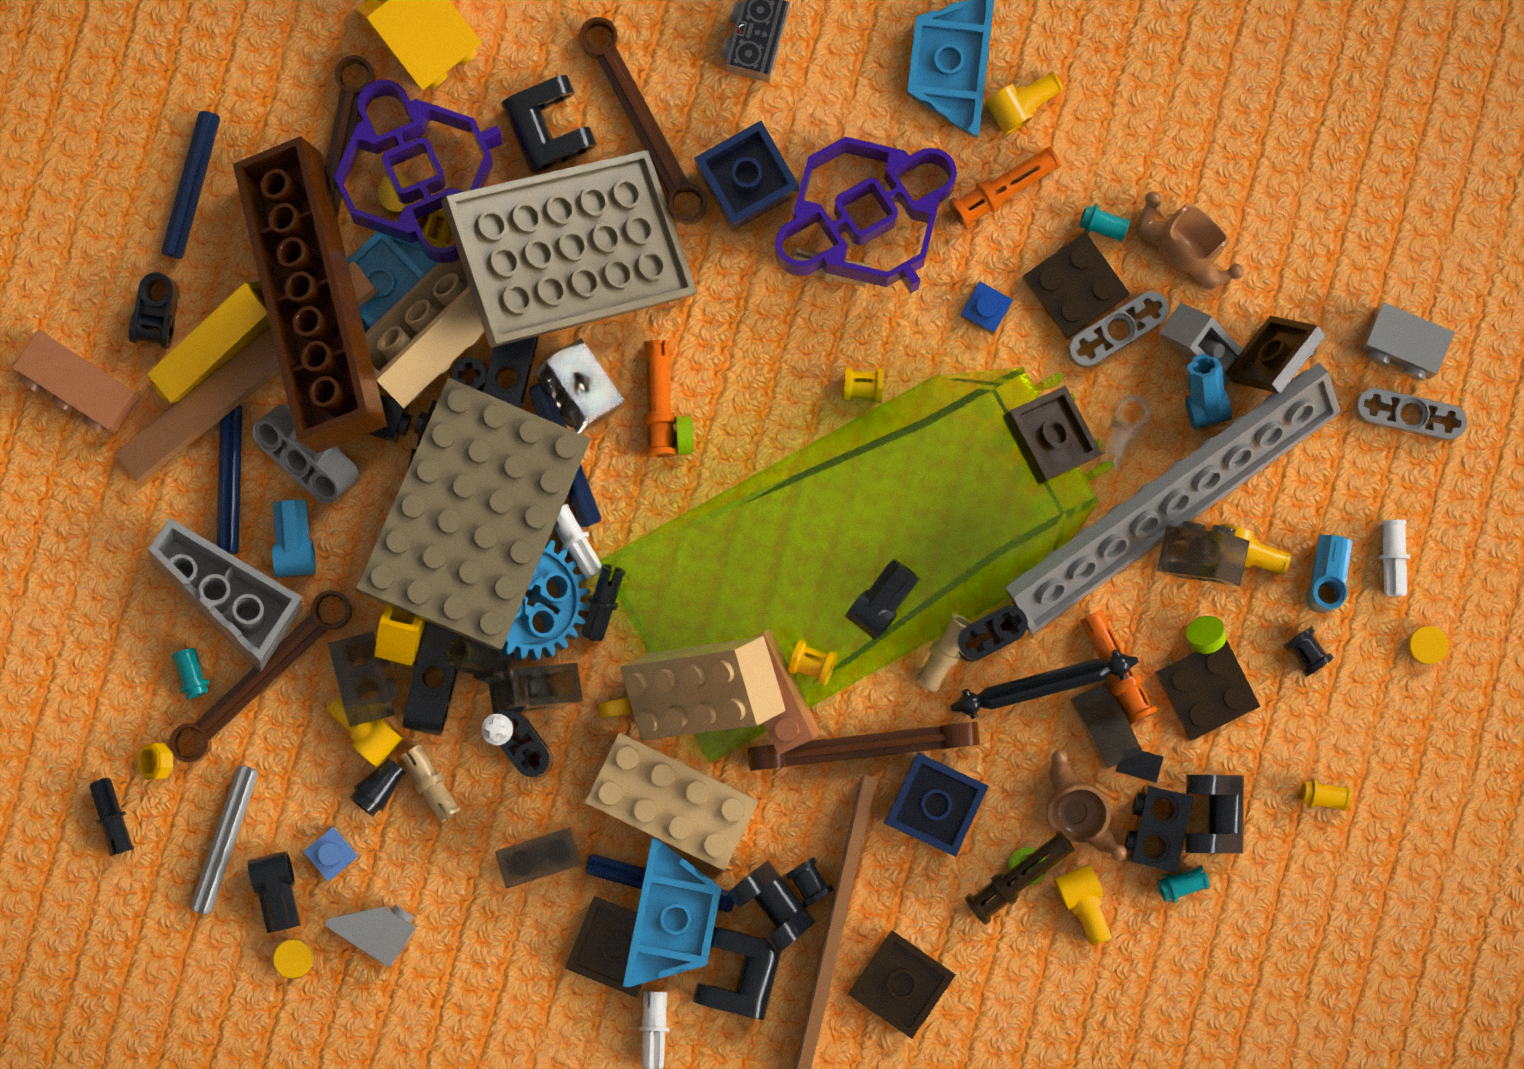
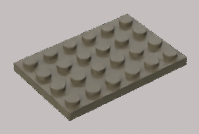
[441,150,697,348]
[356,377,591,652]

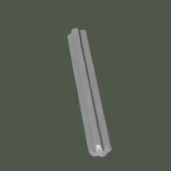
[190,765,258,915]

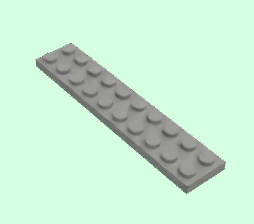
[1005,363,1341,635]

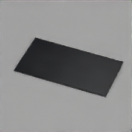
[1116,745,1163,783]

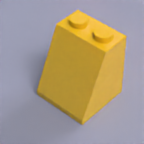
[355,0,482,90]

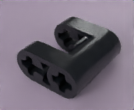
[501,75,597,174]
[957,606,1028,662]
[498,710,554,777]
[1186,775,1244,853]
[727,860,816,955]
[693,926,781,1020]

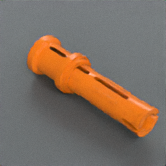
[949,147,1061,230]
[643,340,678,458]
[1080,609,1158,726]

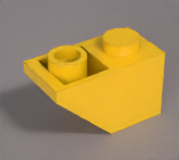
[374,604,427,666]

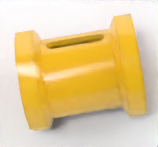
[843,366,884,403]
[788,640,837,686]

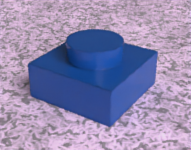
[961,281,1013,335]

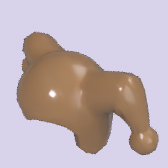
[1136,191,1244,290]
[1047,750,1128,862]

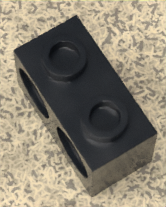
[1124,786,1194,872]

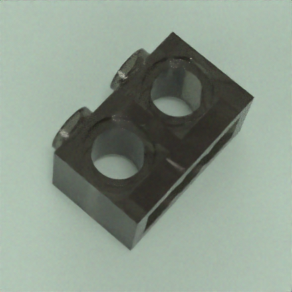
[1157,521,1250,586]
[328,631,399,727]

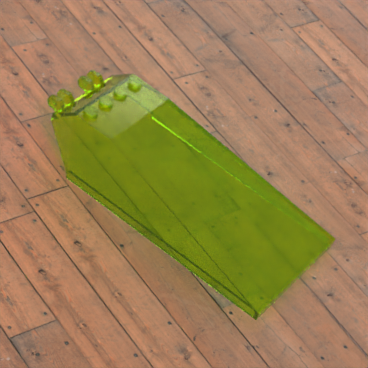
[599,366,1115,763]

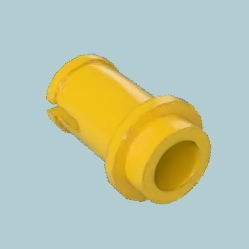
[1300,779,1352,811]

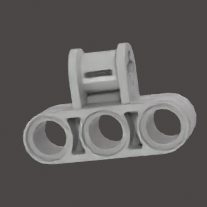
[252,404,359,503]

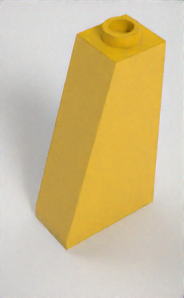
[147,282,271,403]

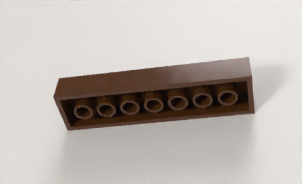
[233,136,387,453]

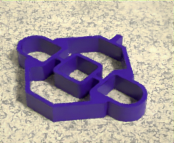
[334,80,503,263]
[775,137,957,294]

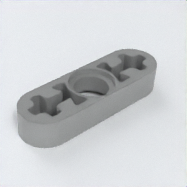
[1068,292,1169,368]
[1355,388,1467,441]

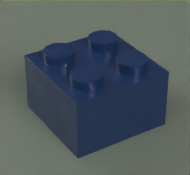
[694,121,799,232]
[883,753,989,857]

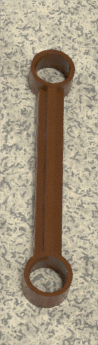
[579,17,707,225]
[325,55,375,219]
[169,590,352,762]
[747,722,980,771]

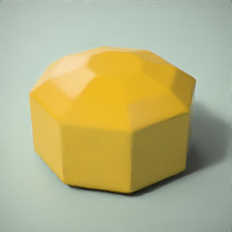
[137,743,173,780]

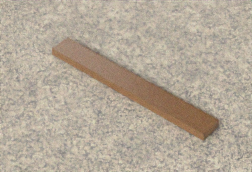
[115,261,379,484]
[794,775,878,1069]

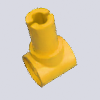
[985,71,1063,135]
[1210,523,1291,575]
[327,695,403,767]
[1054,864,1112,946]

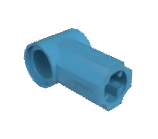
[1185,354,1232,430]
[272,500,316,578]
[1306,534,1353,614]

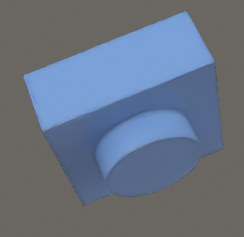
[304,826,359,881]

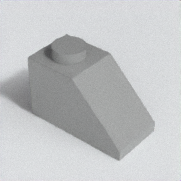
[1159,302,1243,386]
[324,904,419,968]

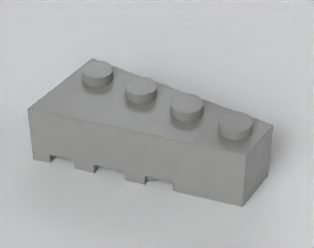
[148,518,302,672]

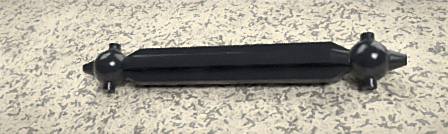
[951,649,1139,719]

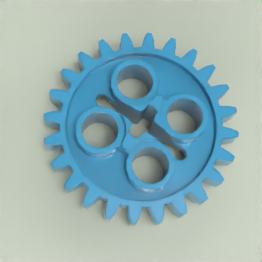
[489,540,590,661]

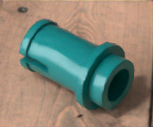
[1079,204,1130,242]
[172,648,210,700]
[1157,865,1210,903]

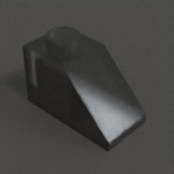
[1070,683,1143,769]

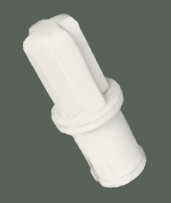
[554,504,602,579]
[1379,520,1410,597]
[481,714,513,745]
[639,992,669,1069]

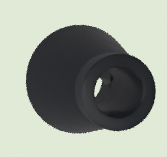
[350,758,405,817]

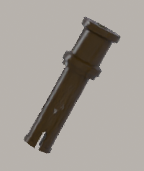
[965,831,1075,925]

